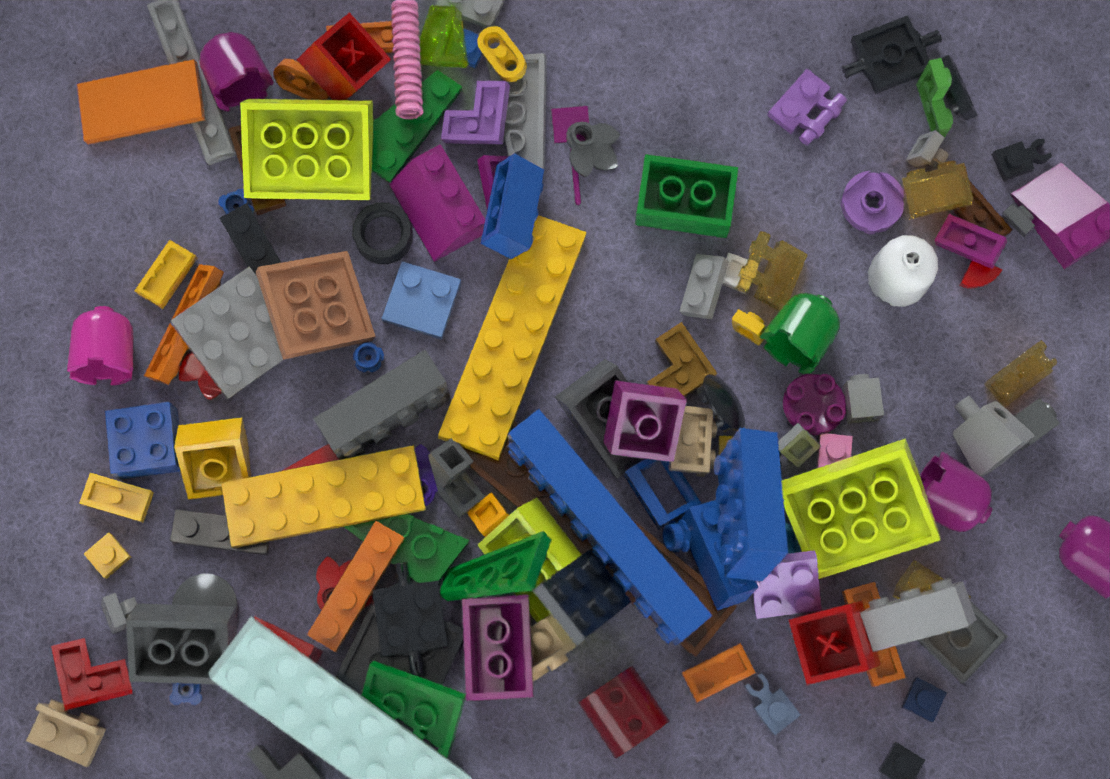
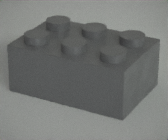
[126,603,237,684]

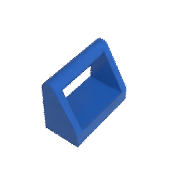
[624,459,701,530]

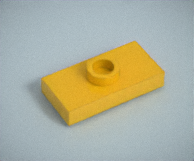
[134,240,198,309]

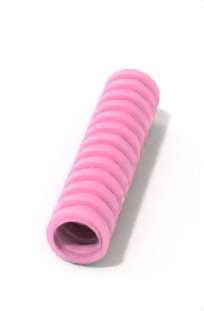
[391,0,423,119]

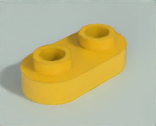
[477,26,527,82]

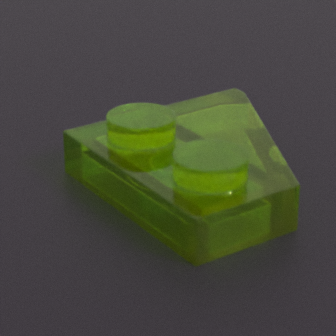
[419,5,468,68]

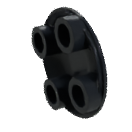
[697,374,745,432]

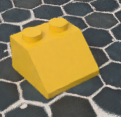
[174,417,251,500]

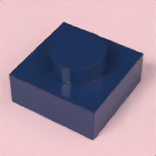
[901,677,947,723]

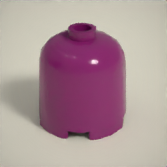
[199,32,274,111]
[920,452,993,532]
[1058,515,1110,599]

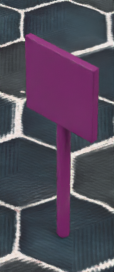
[551,106,589,205]

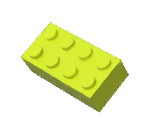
[478,498,582,622]

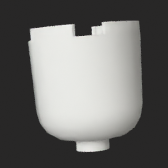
[868,235,938,306]

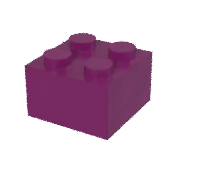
[603,380,687,462]

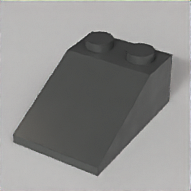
[555,359,644,479]

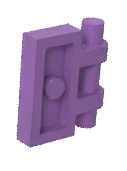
[767,69,847,145]

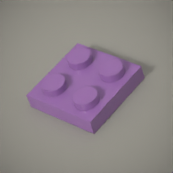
[753,550,821,619]

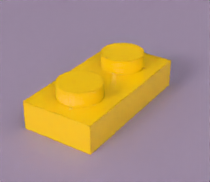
[79,473,154,523]

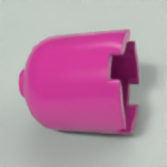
[67,306,133,385]

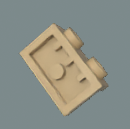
[669,406,717,477]
[530,614,576,681]
[26,700,106,767]

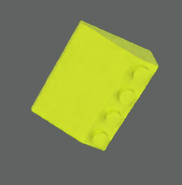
[240,99,373,200]
[782,438,941,579]

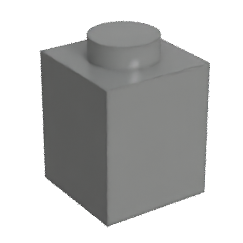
[842,374,884,424]

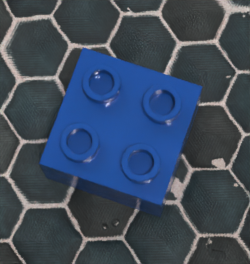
[105,402,180,480]

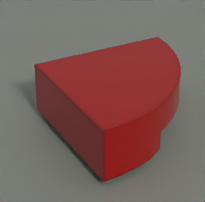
[959,260,1003,289]

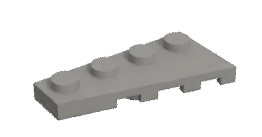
[486,53,547,173]

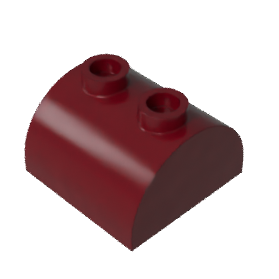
[578,665,670,759]

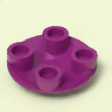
[783,374,846,435]

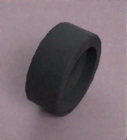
[353,202,413,264]

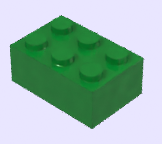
[635,154,739,238]

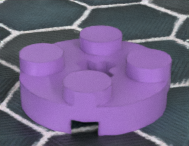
[840,171,904,234]

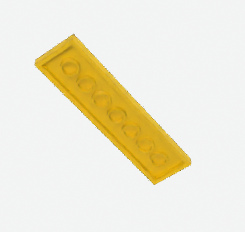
[438,215,587,460]

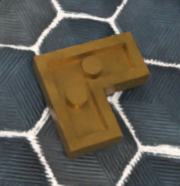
[646,322,718,397]

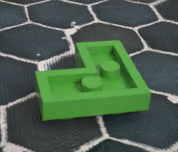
[916,58,953,137]

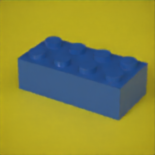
[714,428,788,582]

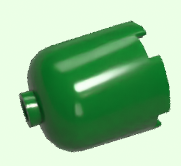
[760,293,840,374]

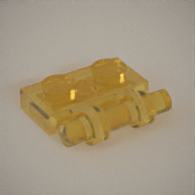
[736,231,808,311]

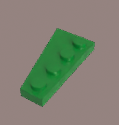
[439,531,552,601]

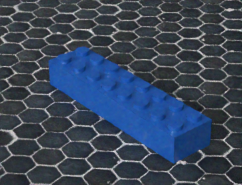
[507,409,712,646]

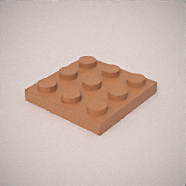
[256,251,376,360]

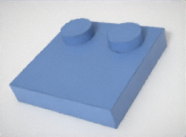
[382,261,461,339]

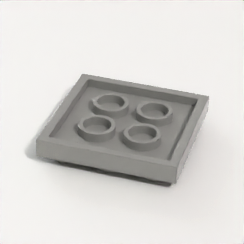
[170,267,283,400]

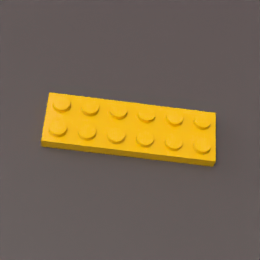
[221,445,426,548]

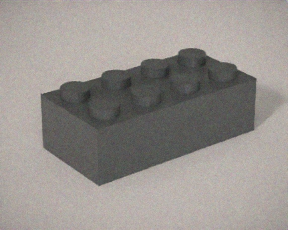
[313,350,450,460]

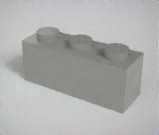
[860,579,977,652]

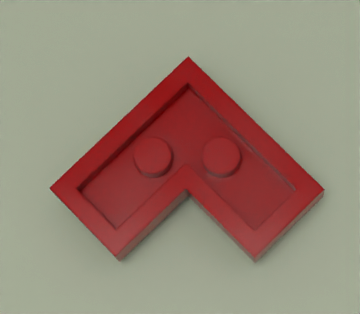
[51,638,132,711]

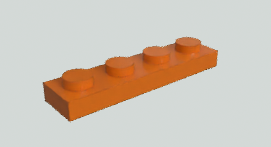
[144,264,224,385]
[307,521,405,652]

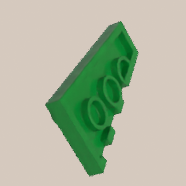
[372,70,463,183]
[344,514,470,583]

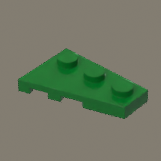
[362,661,467,759]

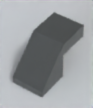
[428,438,486,518]
[247,745,325,779]

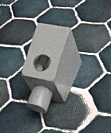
[953,396,1035,476]

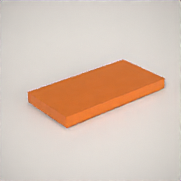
[77,59,205,144]

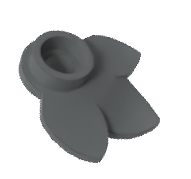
[566,122,620,177]

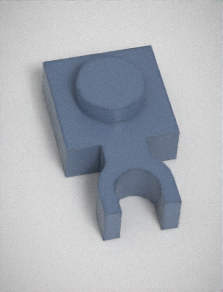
[744,673,801,735]

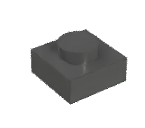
[1002,203,1035,237]

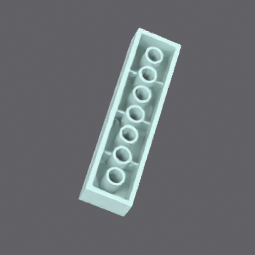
[209,617,472,779]

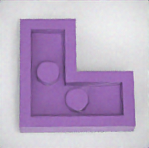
[441,81,510,144]

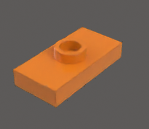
[681,643,756,703]

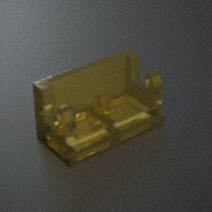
[984,340,1057,408]

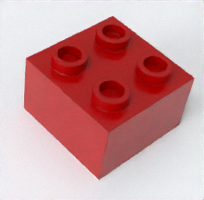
[296,12,391,100]
[788,600,881,685]

